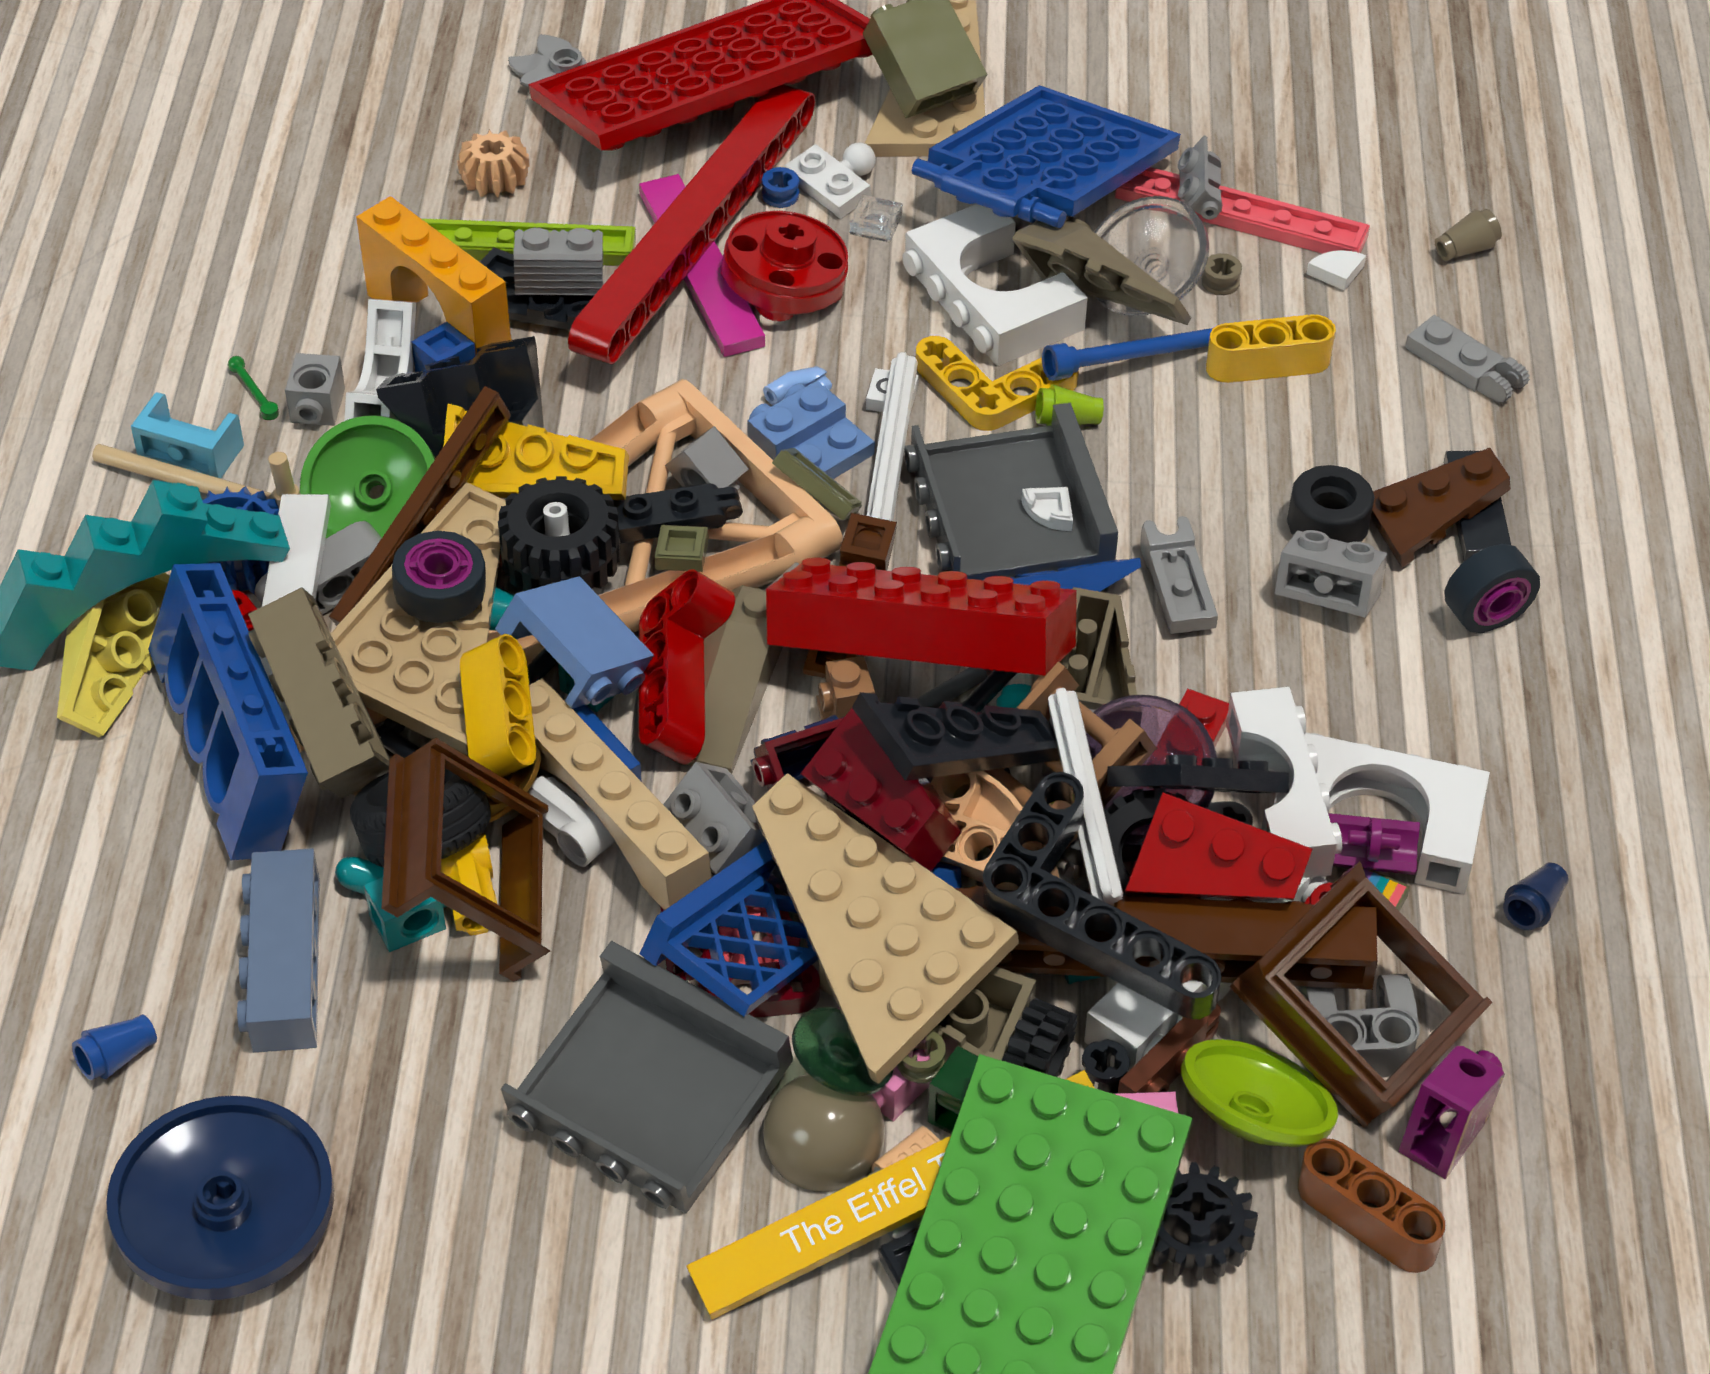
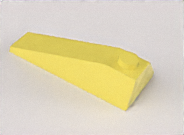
[57,573,170,738]

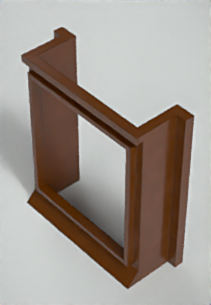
[382,738,551,982]
[1229,861,1493,1127]

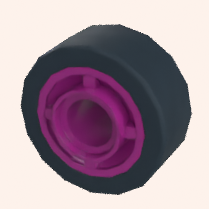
[392,530,486,623]
[1444,544,1540,634]

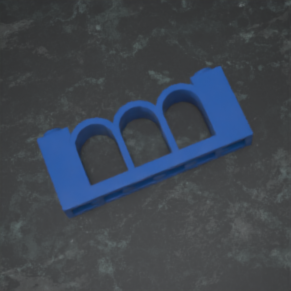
[148,563,308,860]

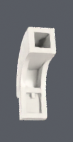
[344,299,416,422]

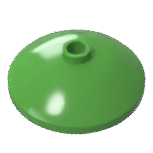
[300,416,435,538]

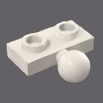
[784,142,876,219]

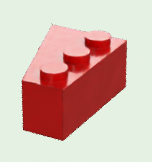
[1125,792,1313,902]

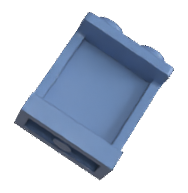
[495,576,654,709]

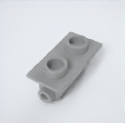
[1178,135,1222,219]

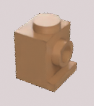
[816,656,875,720]

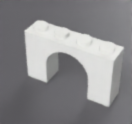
[902,204,1088,367]
[1274,732,1490,895]

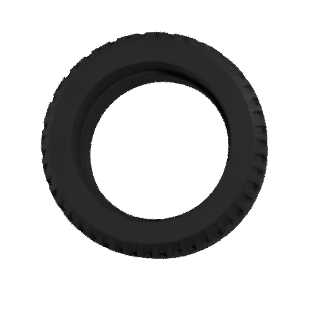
[350,768,491,868]

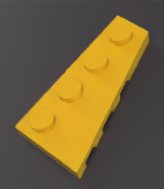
[443,404,629,500]

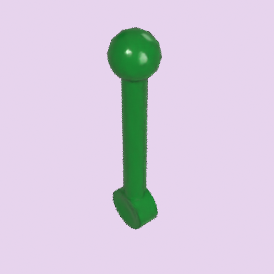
[228,356,279,420]

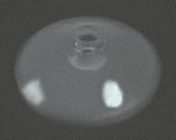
[1094,196,1209,316]

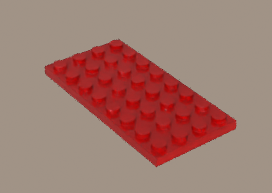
[528,0,873,151]

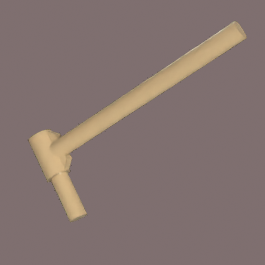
[92,444,300,507]

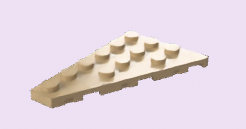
[331,482,506,756]
[752,773,1019,1084]

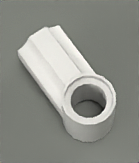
[527,776,616,867]

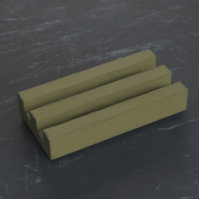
[772,448,863,521]

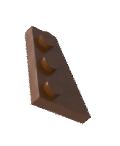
[1371,448,1511,568]

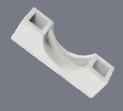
[1226,687,1342,878]

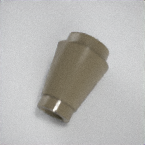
[1435,209,1502,261]

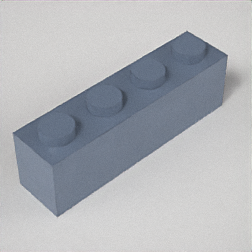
[237,848,320,1053]

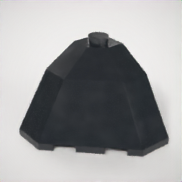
[376,336,544,458]

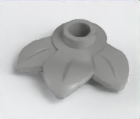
[508,34,586,87]

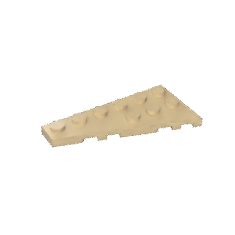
[865,0,986,157]

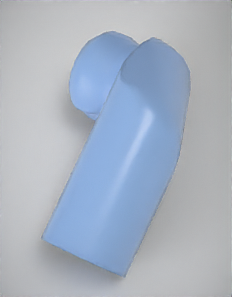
[763,366,832,405]

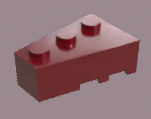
[800,708,961,872]

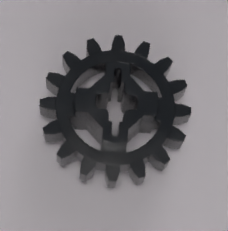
[1153,1162,1258,1281]

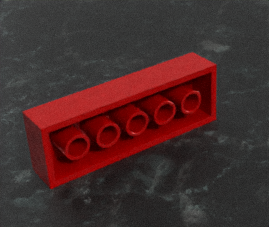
[766,558,1077,676]

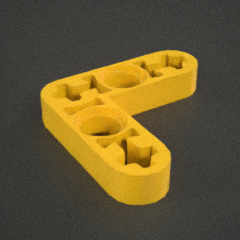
[916,336,1079,431]

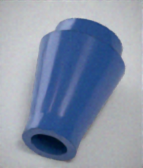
[72,1014,157,1080]

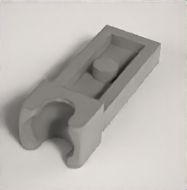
[1140,516,1218,634]

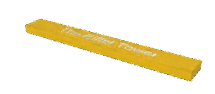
[686,1070,1094,1320]

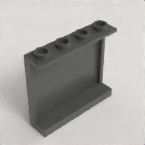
[904,403,1118,580]
[501,940,793,1214]

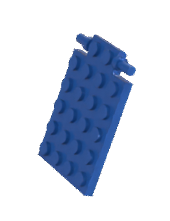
[912,85,1180,228]

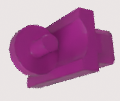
[1328,813,1420,875]

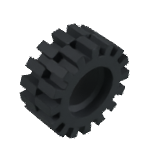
[1002,998,1078,1077]

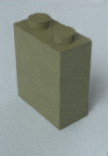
[862,0,988,118]

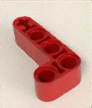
[639,569,735,765]

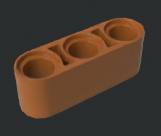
[1298,1138,1445,1273]

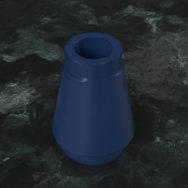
[1503,862,1569,930]

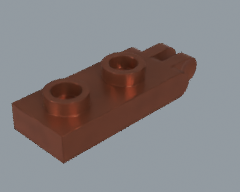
[1118,1004,1221,1094]

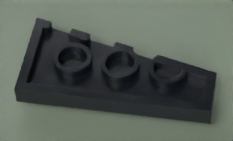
[852,692,1060,781]

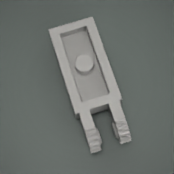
[1405,314,1530,403]

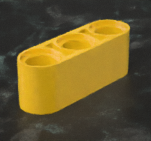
[1206,314,1336,383]
[460,634,536,777]

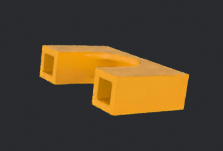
[356,196,511,354]

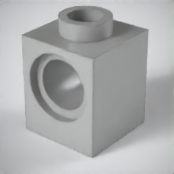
[285,353,345,426]
[665,426,749,490]

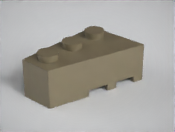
[1048,587,1142,730]

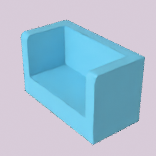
[131,392,244,478]

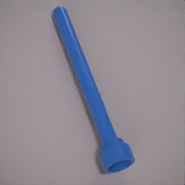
[1042,328,1213,381]

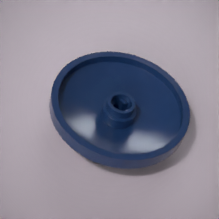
[106,1096,335,1300]

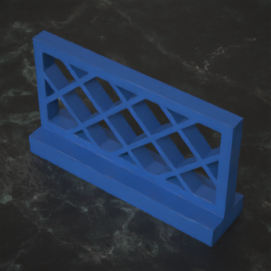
[639,840,819,1017]

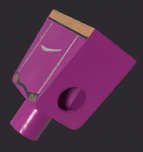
[1398,1046,1505,1179]

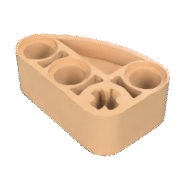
[931,771,1059,891]

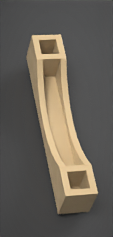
[529,678,712,910]

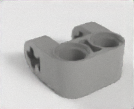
[1299,973,1419,1078]

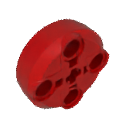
[721,211,848,322]

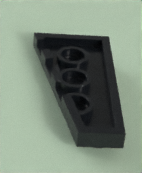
[480,248,594,330]

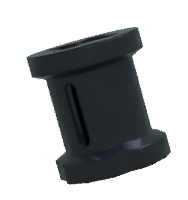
[1081,1039,1130,1094]

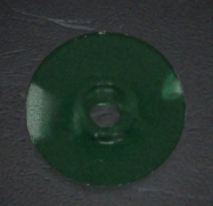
[792,1007,894,1096]

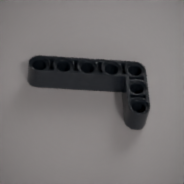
[983,772,1221,1019]

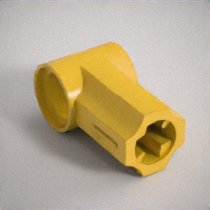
[441,834,497,936]

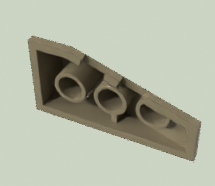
[1012,217,1191,325]
[686,585,783,774]

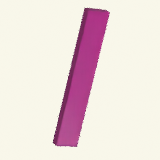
[639,174,765,357]

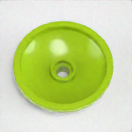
[1181,1039,1338,1147]

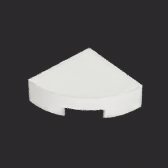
[1307,250,1366,290]
[1021,487,1073,531]

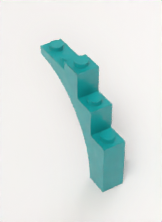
[0,480,290,671]

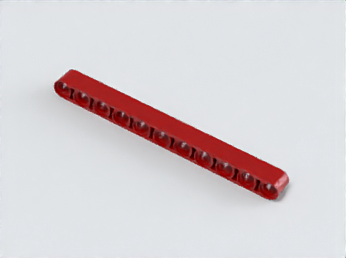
[568,84,815,364]

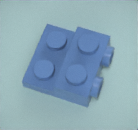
[747,380,875,492]

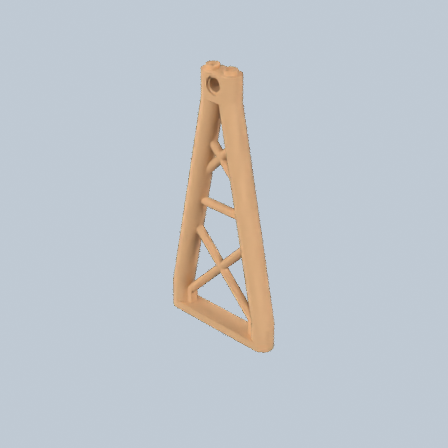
[288,379,843,752]

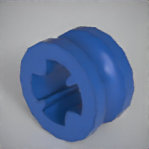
[762,167,799,208]

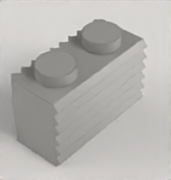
[514,228,603,296]

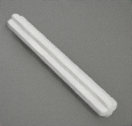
[866,352,918,521]
[1048,688,1123,906]

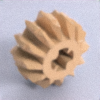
[457,129,530,198]

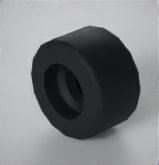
[1287,465,1375,543]

